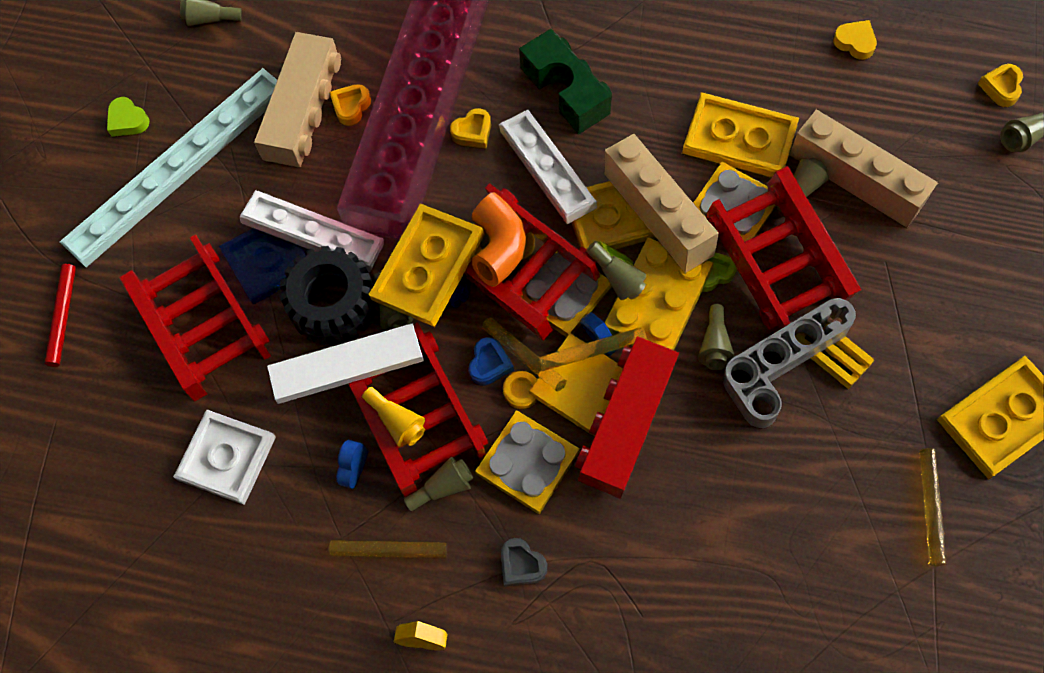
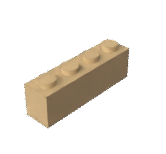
[254,32,341,167]
[789,109,938,228]
[604,134,719,273]

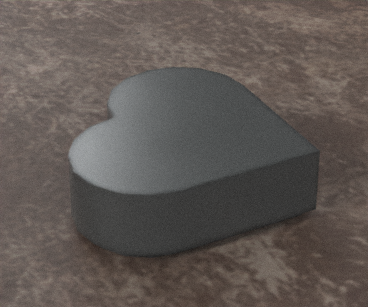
[501,538,548,587]

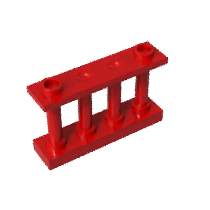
[706,166,862,333]
[463,183,600,341]
[119,234,271,402]
[348,322,489,497]

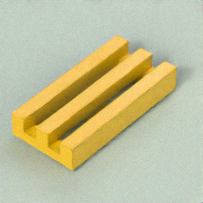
[795,322,875,389]

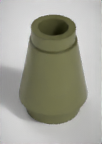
[1000,112,1044,152]

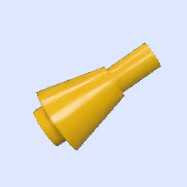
[362,387,425,447]

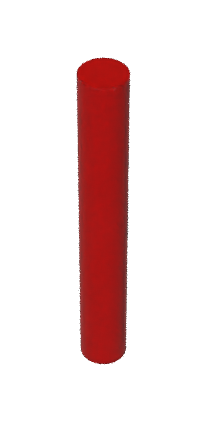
[44,264,76,367]

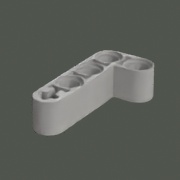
[723,298,856,428]

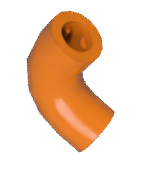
[471,192,526,287]

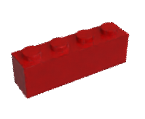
[575,336,679,499]

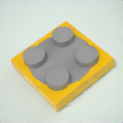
[693,162,776,242]
[521,252,611,337]
[475,410,580,514]

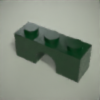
[519,29,612,134]

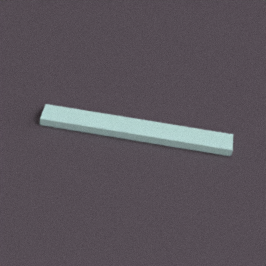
[60,68,277,267]

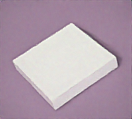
[173,409,276,505]

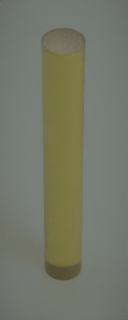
[482,317,567,392]
[537,327,646,372]
[920,448,947,566]
[329,540,447,558]

